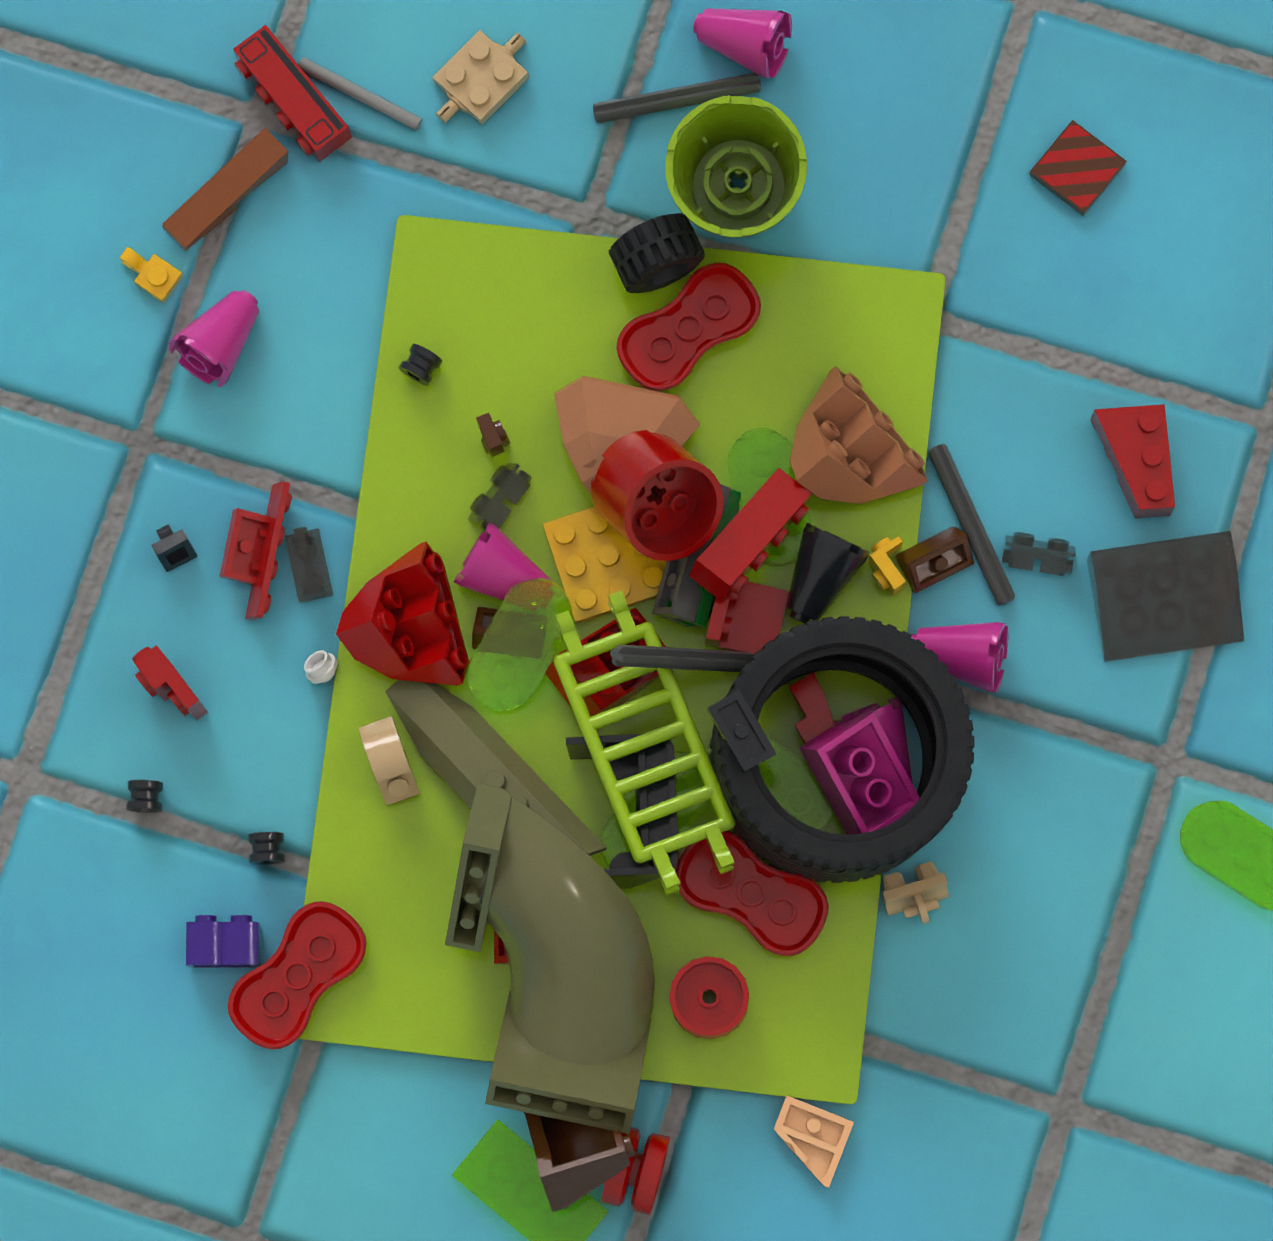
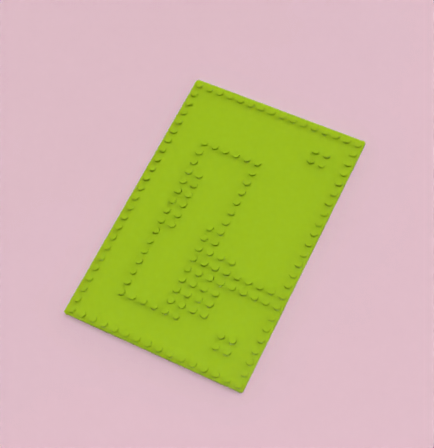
[298,215,945,1105]

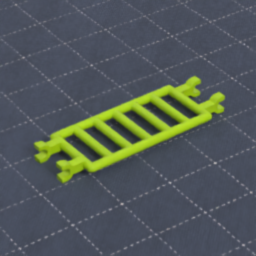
[554,590,735,895]

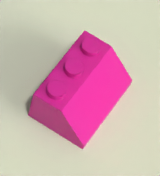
[799,712,920,834]

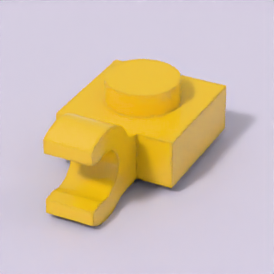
[119,247,183,303]

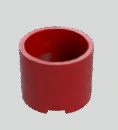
[591,430,723,561]

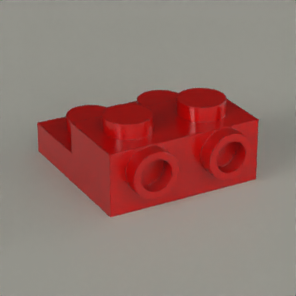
[132,645,208,720]

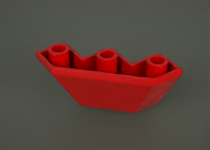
[336,541,469,686]

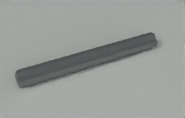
[593,73,761,123]
[929,444,1015,606]
[610,645,753,672]

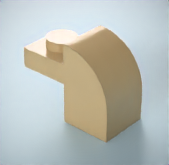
[359,716,420,806]

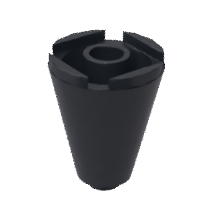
[786,523,870,624]

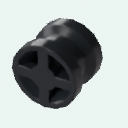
[399,343,442,386]
[126,780,163,813]
[248,832,285,865]

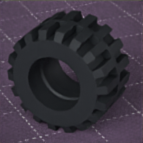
[609,213,705,293]

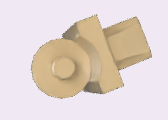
[883,861,949,924]

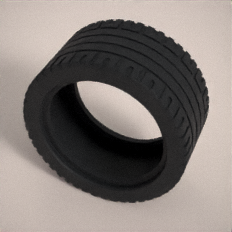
[709,616,975,883]

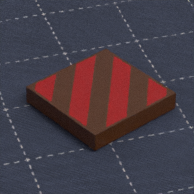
[1029,120,1127,216]

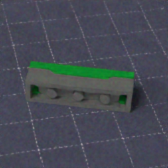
[652,484,742,627]

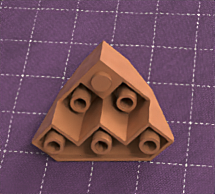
[790,366,928,504]
[554,376,700,494]

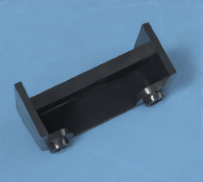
[566,734,679,889]

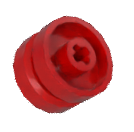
[669,956,749,1040]
[601,1127,670,1215]

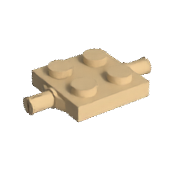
[432,30,530,125]

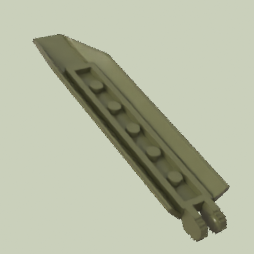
[386,680,607,857]

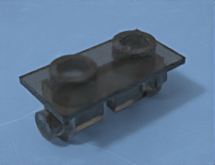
[468,463,532,531]
[285,527,333,603]
[1002,532,1076,576]

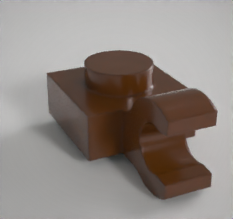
[476,412,510,457]

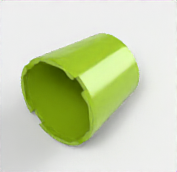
[665,95,807,237]

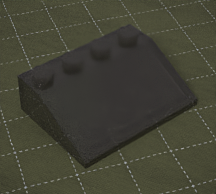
[1087,531,1244,662]

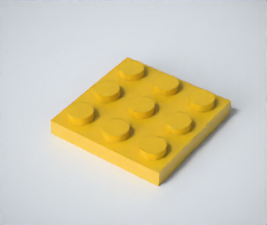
[543,507,666,624]

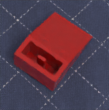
[545,607,666,716]

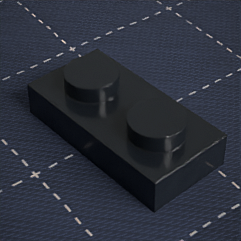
[707,690,776,773]

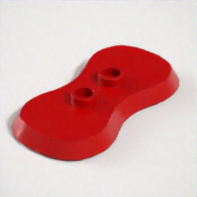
[616,262,761,391]
[675,831,829,956]
[228,901,367,1050]

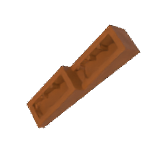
[162,128,288,251]

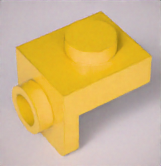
[869,536,906,596]

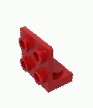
[705,581,789,655]

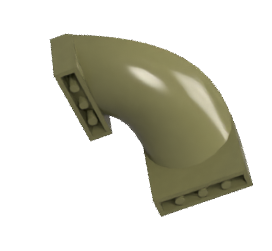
[445,783,655,1134]

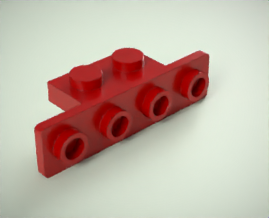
[219,481,292,621]

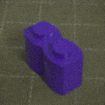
[186,915,260,968]

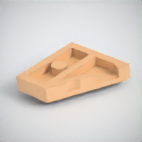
[773,1096,854,1188]

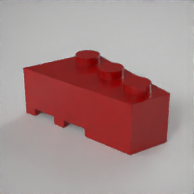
[1090,404,1175,519]

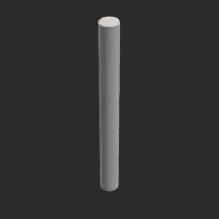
[298,57,423,131]

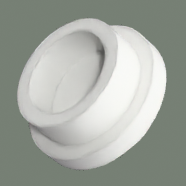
[304,650,338,684]

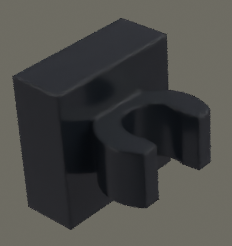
[151,524,198,572]

